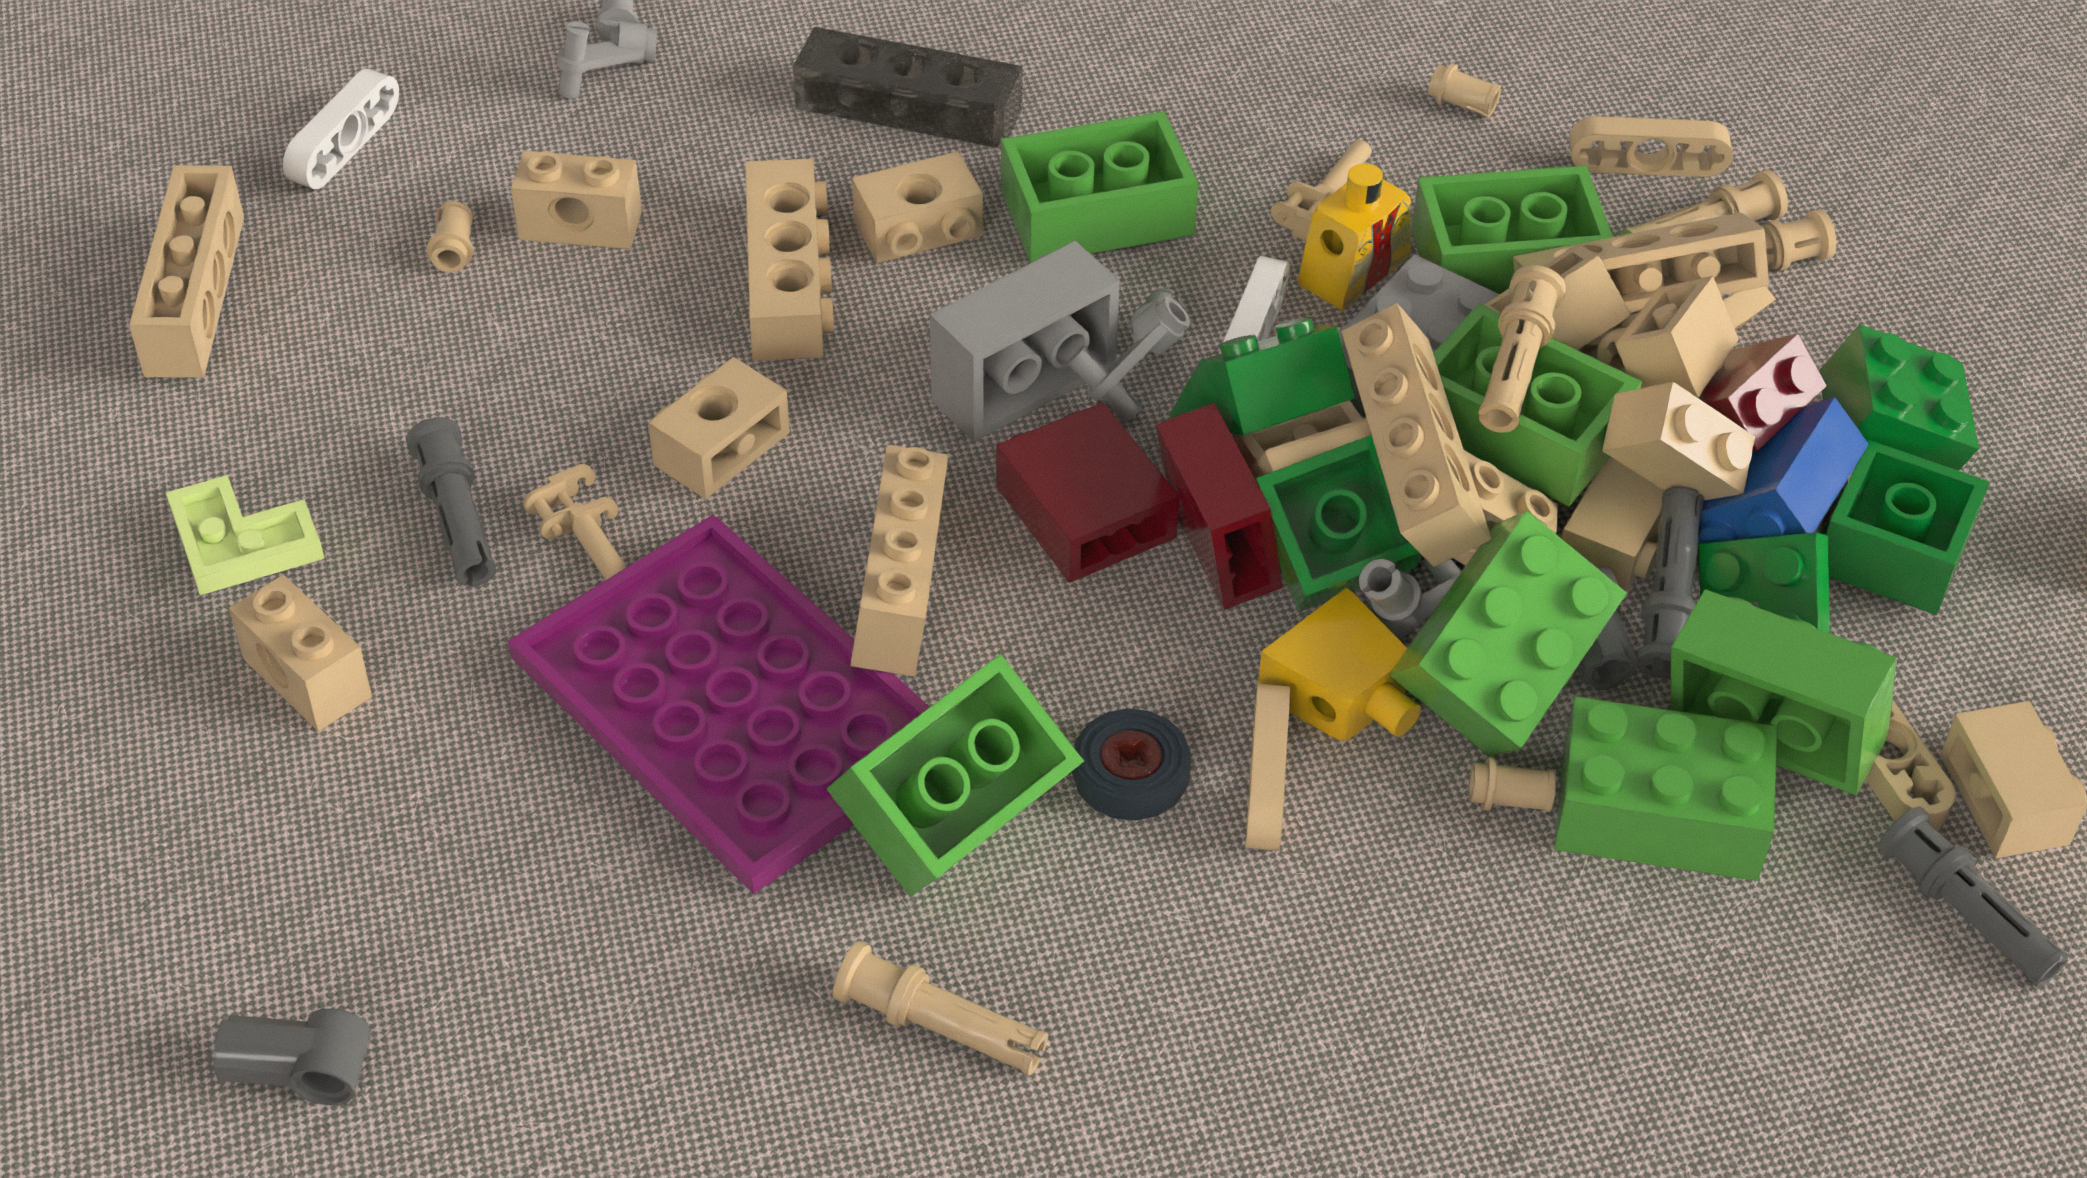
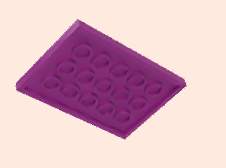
[508,514,930,894]

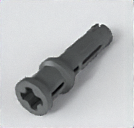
[406,417,496,586]
[1636,487,1704,679]
[1878,806,2070,988]

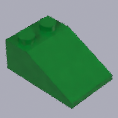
[1170,317,1355,435]

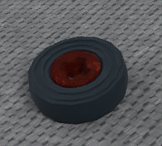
[1071,708,1191,821]

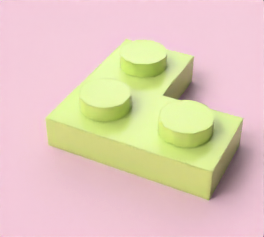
[166,475,325,595]

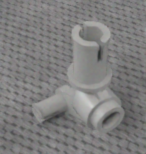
[556,0,657,99]
[1066,288,1190,424]
[1359,559,1462,641]

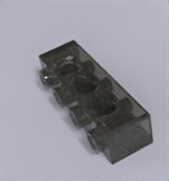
[793,26,1023,149]

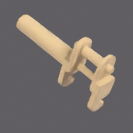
[1270,139,1372,241]
[523,464,627,580]

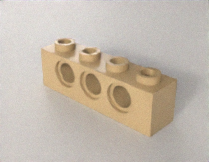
[745,158,834,361]
[129,165,244,378]
[1513,213,1769,313]
[1341,303,1492,567]
[850,444,949,677]

